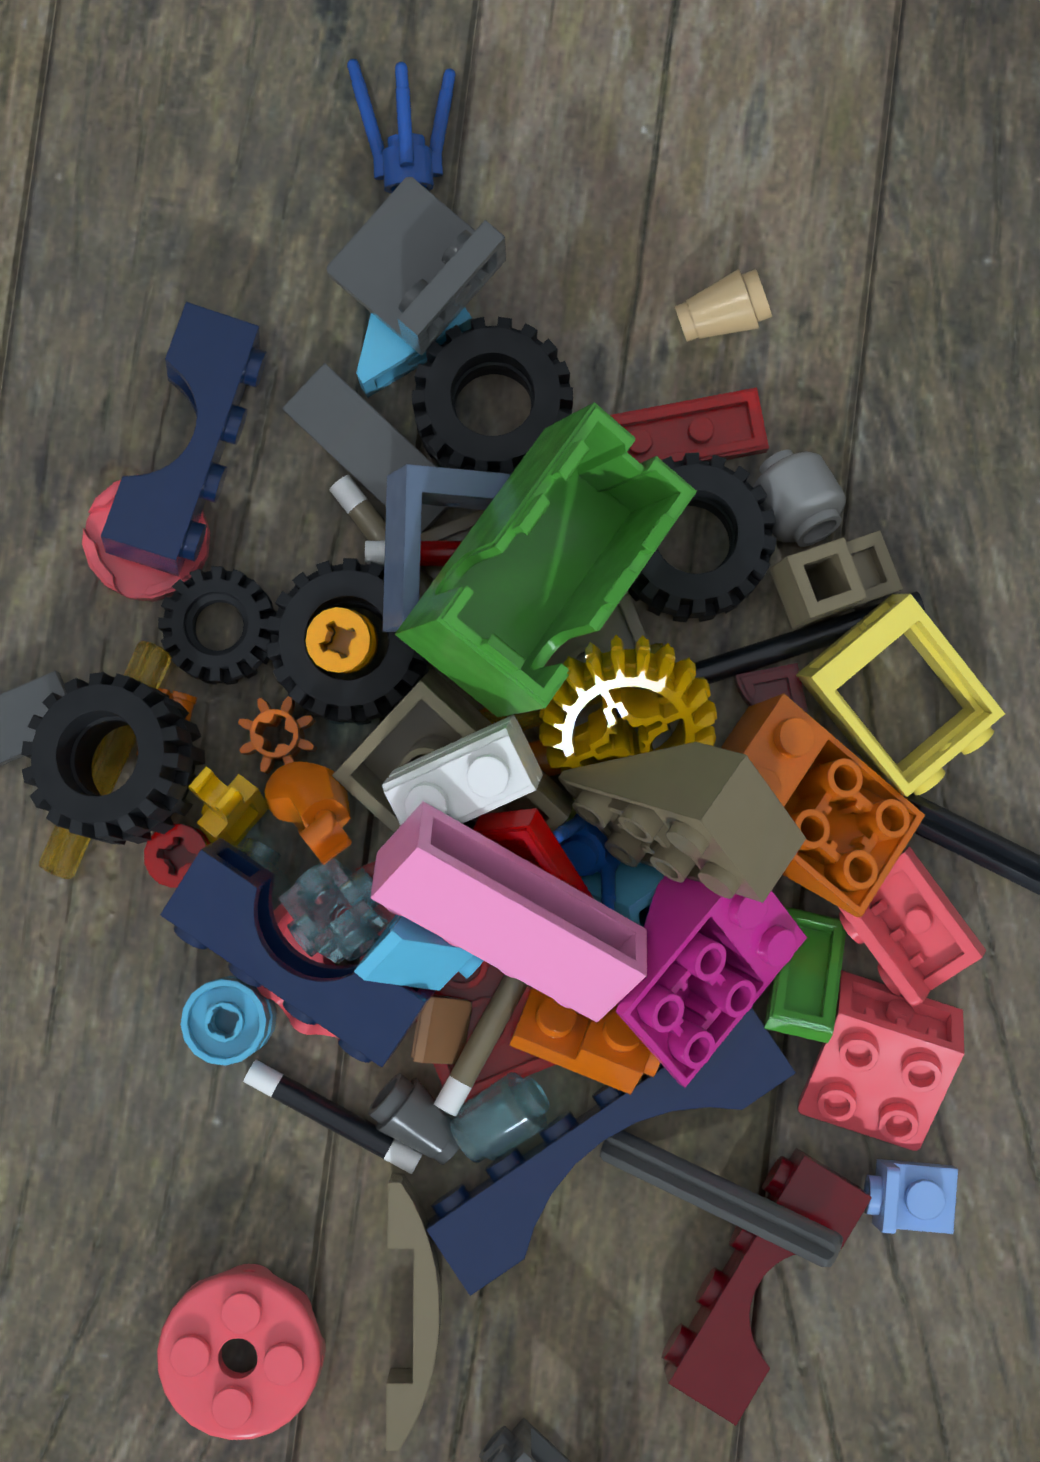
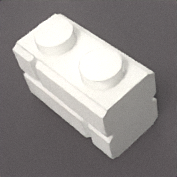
[382,715,543,825]

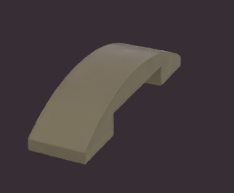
[386,1173,442,1451]

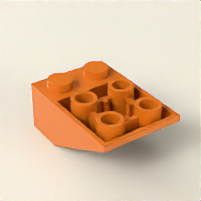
[721,693,925,917]

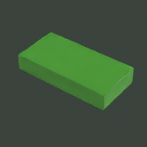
[764,907,846,1043]

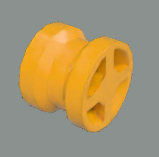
[305,607,378,674]

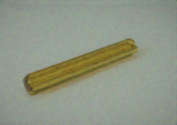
[39,640,172,879]

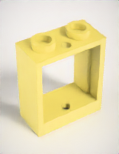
[796,594,1005,797]

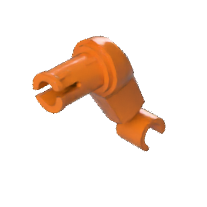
[265,761,352,865]

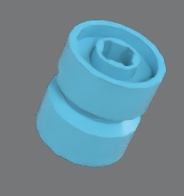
[180,975,277,1066]

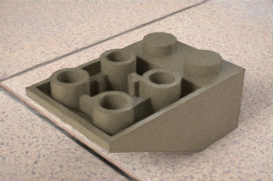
[558,742,806,903]

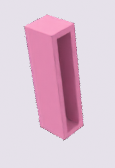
[370,801,647,1022]

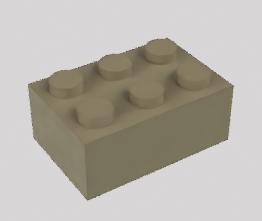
[332,668,575,833]

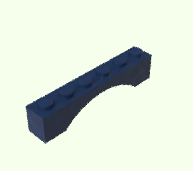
[426,1007,796,1296]

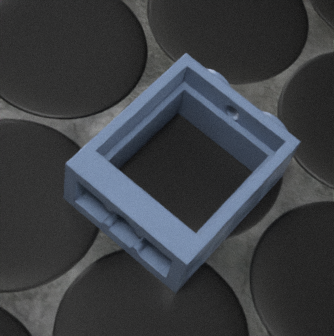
[383,464,511,644]

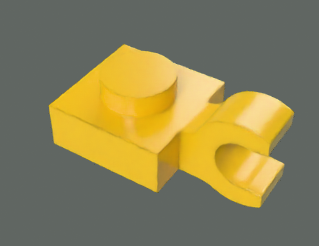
[188,766,269,848]

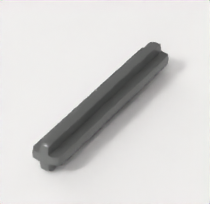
[600,1130,843,1267]

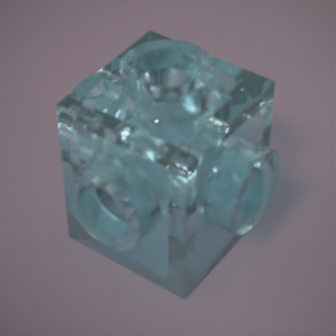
[278,858,390,964]

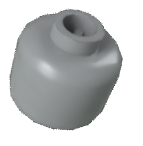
[753,449,846,547]

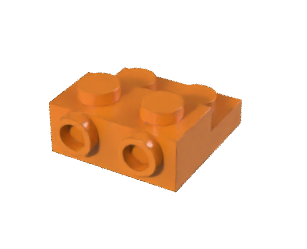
[509,987,660,1095]

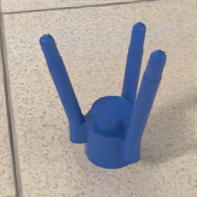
[347,59,456,193]
[552,813,621,911]

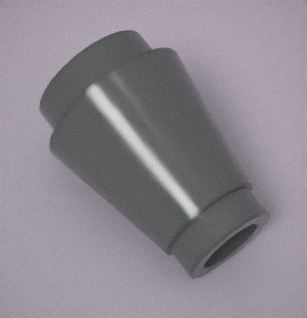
[368,1073,466,1165]

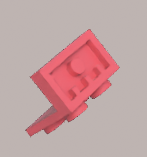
[798,970,965,1151]

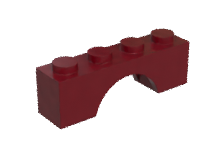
[662,1148,872,1426]

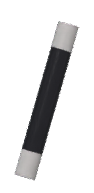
[243,1059,423,1175]

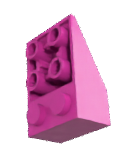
[616,876,807,1088]

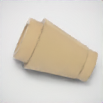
[675,269,772,342]

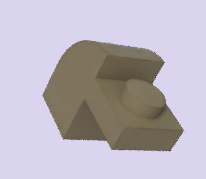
[769,530,903,630]

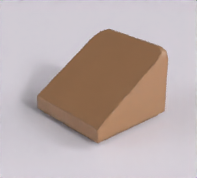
[411,994,472,1064]

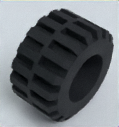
[412,316,573,474]
[628,453,777,623]
[266,558,429,725]
[21,672,205,845]

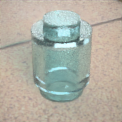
[450,1072,550,1163]

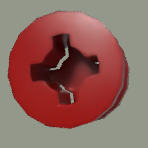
[144,824,211,888]

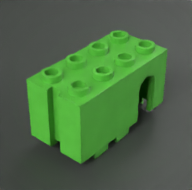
[395,402,697,717]

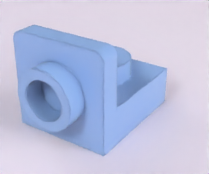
[864,1159,958,1234]

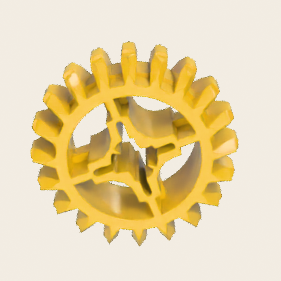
[539,635,717,773]

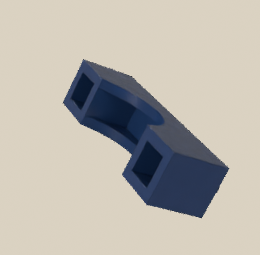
[101,302,268,577]
[160,838,436,1067]

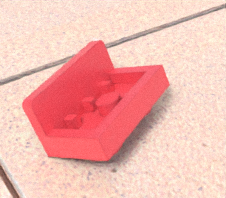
[838,846,986,1008]

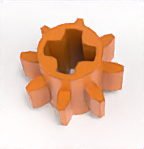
[238,696,317,774]

